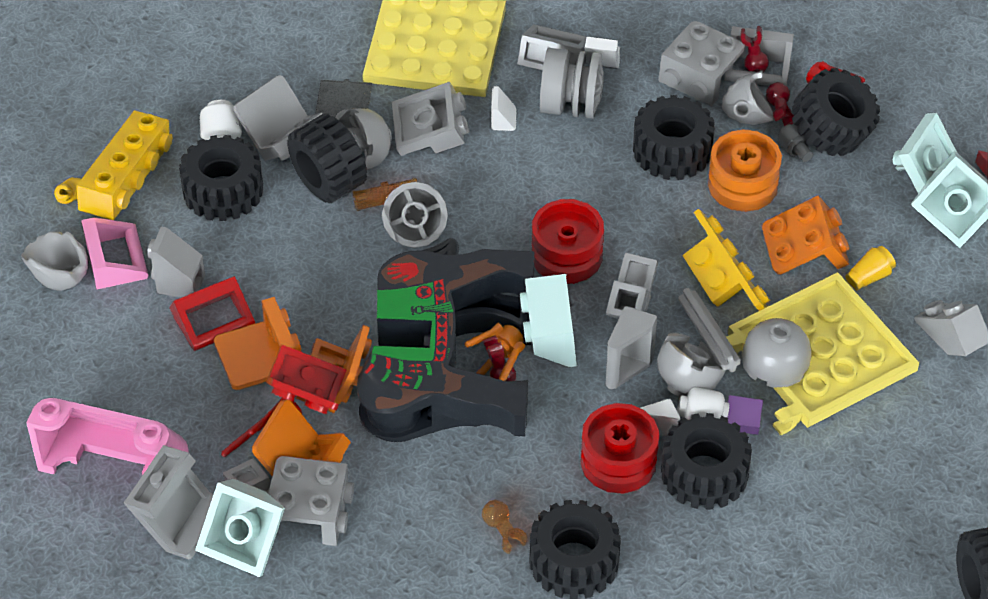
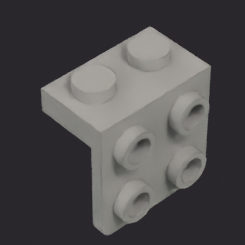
[659,21,745,106]
[233,75,322,161]
[269,456,354,546]

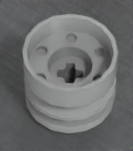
[540,48,604,119]

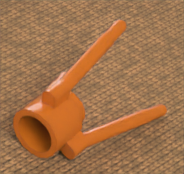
[464,323,526,381]

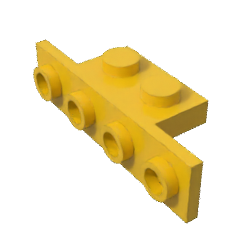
[682,209,770,311]

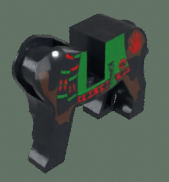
[357,238,535,442]

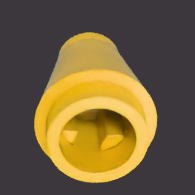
[845,246,896,291]

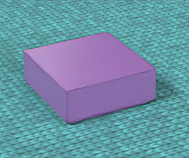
[727,395,763,435]

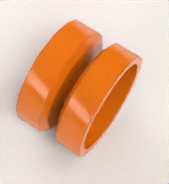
[708,129,782,212]

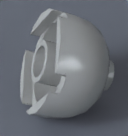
[335,108,392,170]
[382,182,448,248]
[742,318,811,388]
[657,333,726,397]

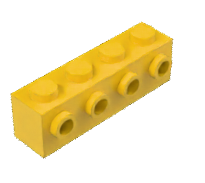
[76,110,173,220]

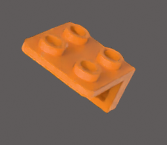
[762,195,850,275]
[214,297,301,390]
[296,325,372,413]
[252,400,351,477]

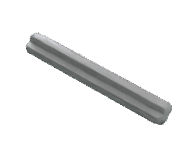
[678,288,741,372]

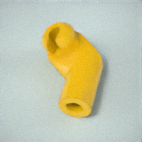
[54,177,81,204]

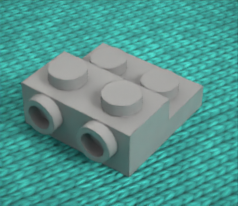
[392,82,469,156]

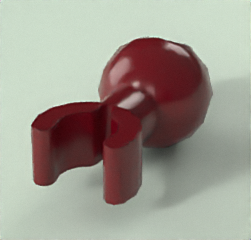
[740,26,769,73]
[766,82,795,126]
[483,335,516,382]

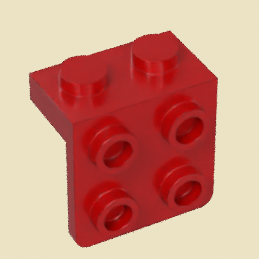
[266,344,347,415]

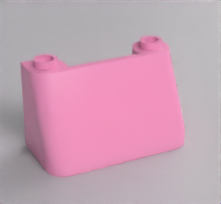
[26,398,189,475]

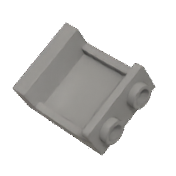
[124,445,214,559]

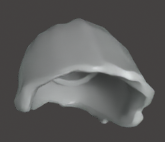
[21,231,89,291]

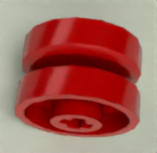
[531,199,604,284]
[581,403,659,494]

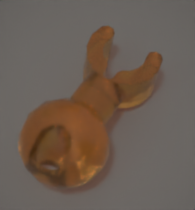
[482,499,527,554]

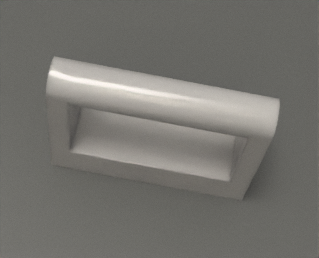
[517,24,587,70]
[724,26,794,86]
[605,306,657,389]

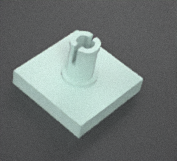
[892,113,957,193]

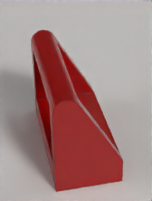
[169,276,256,351]

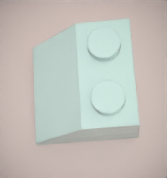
[911,151,988,248]
[520,274,577,367]
[195,479,285,577]

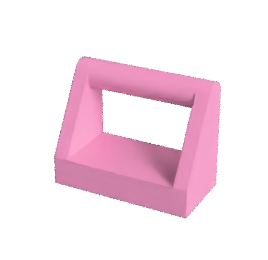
[81,217,148,289]

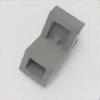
[606,253,658,319]

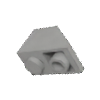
[148,227,205,298]
[914,300,988,356]

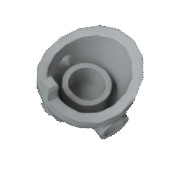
[722,71,774,125]

